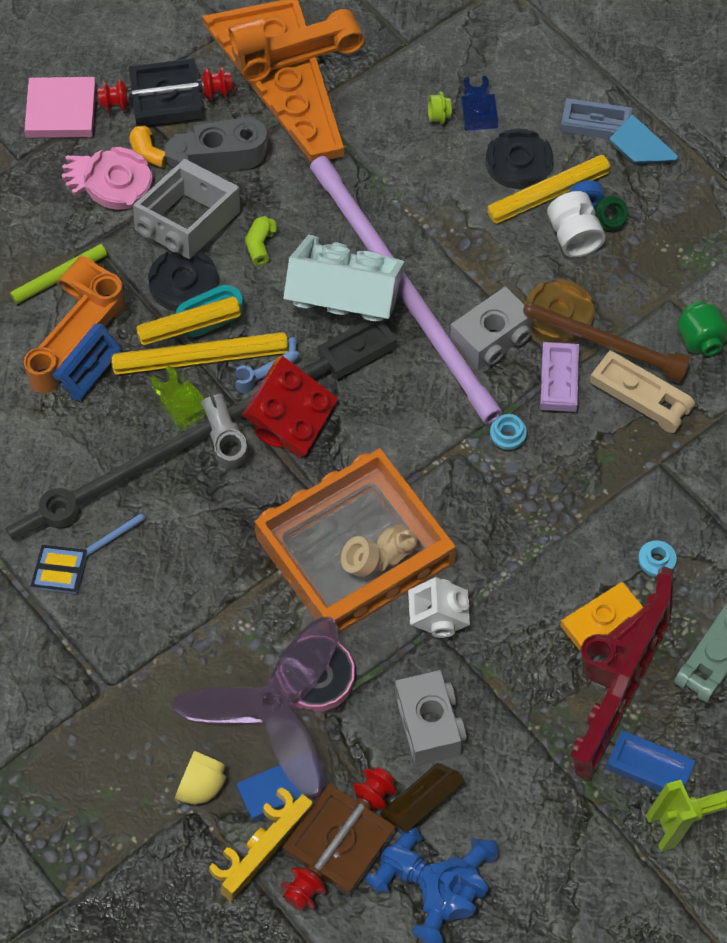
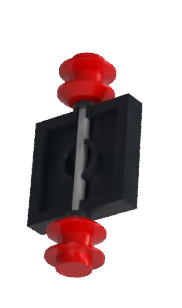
[98,58,233,126]

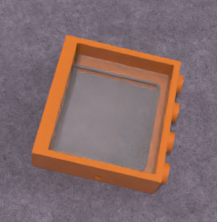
[254,448,456,639]

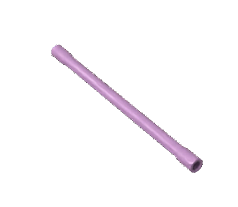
[310,156,503,424]

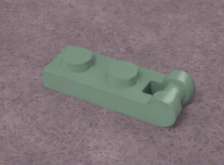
[674,603,727,704]

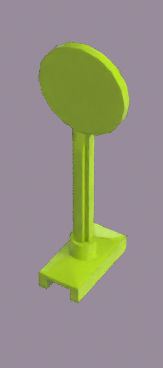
[646,779,727,852]

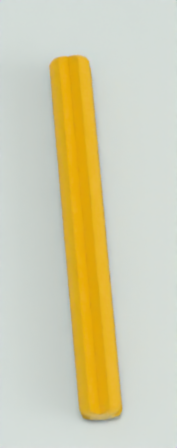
[112,332,288,374]

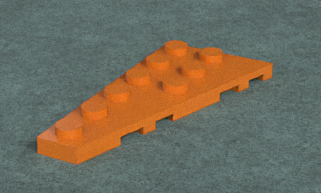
[202,0,344,163]

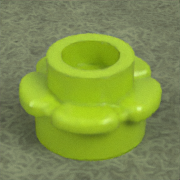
[428,91,452,125]

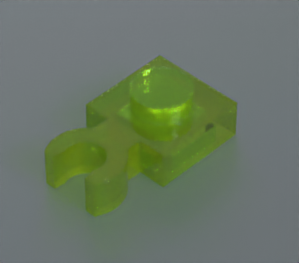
[150,366,206,430]

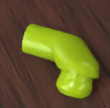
[245,216,277,266]

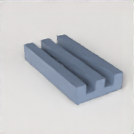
[560,98,632,139]

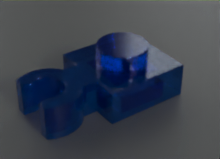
[461,76,498,131]

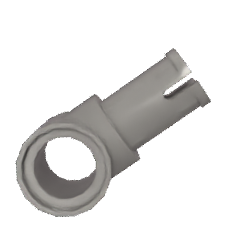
[201,394,248,469]

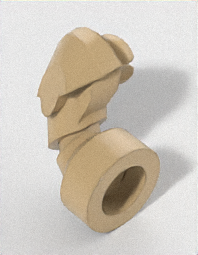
[341,524,417,577]

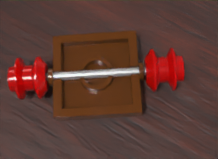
[281,767,397,911]

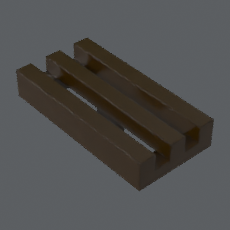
[380,763,464,833]

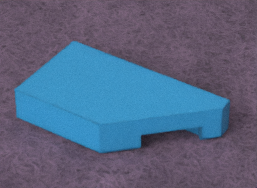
[608,114,678,164]

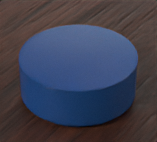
[569,181,604,208]

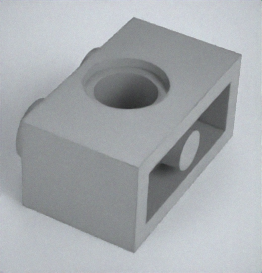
[450,286,533,371]
[395,670,466,767]

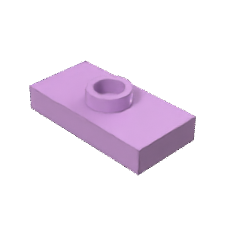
[540,342,579,412]

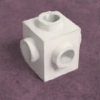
[408,577,470,638]

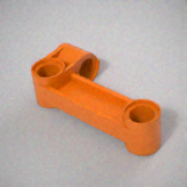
[229,9,365,83]
[24,256,126,393]

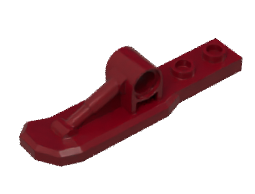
[571,566,673,780]

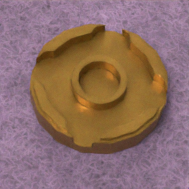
[525,279,595,343]

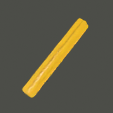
[487,155,610,223]

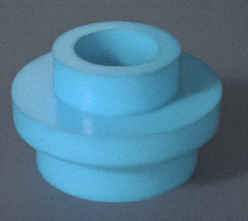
[490,414,527,450]
[638,540,677,577]

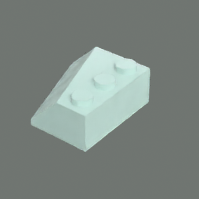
[283,234,405,321]

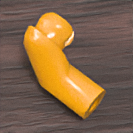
[129,126,167,168]

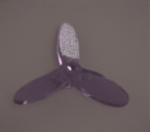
[171,617,339,798]

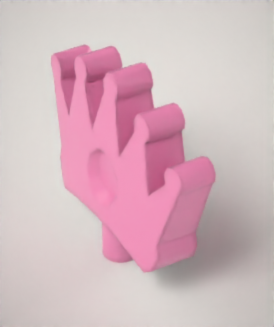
[62,155,91,196]

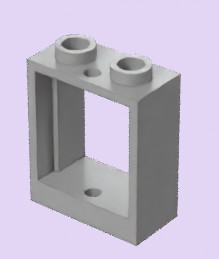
[133,159,240,259]

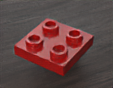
[242,355,338,458]

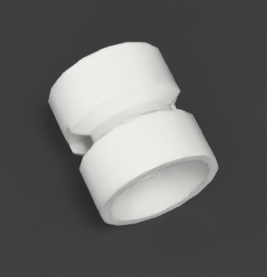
[547,191,606,257]

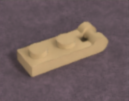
[590,350,695,433]

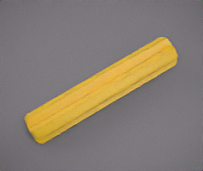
[137,296,241,345]

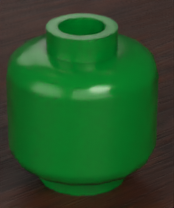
[677,301,727,356]

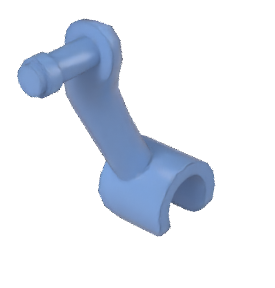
[235,337,300,394]

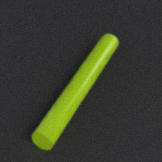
[10,244,107,305]

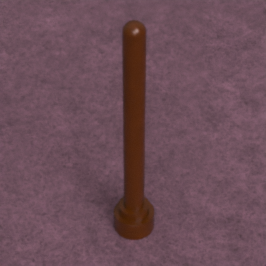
[523,303,690,383]

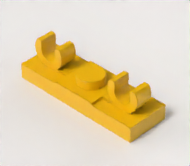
[209,788,313,902]

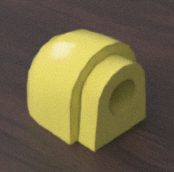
[175,751,227,805]

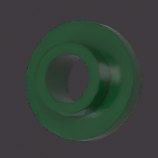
[594,196,628,231]

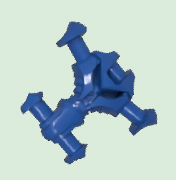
[366,827,499,943]

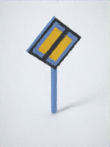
[30,514,145,594]

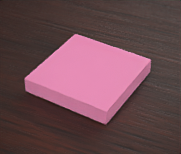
[24,77,96,138]

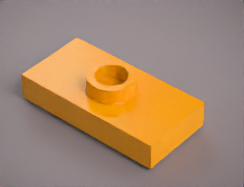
[560,582,643,652]

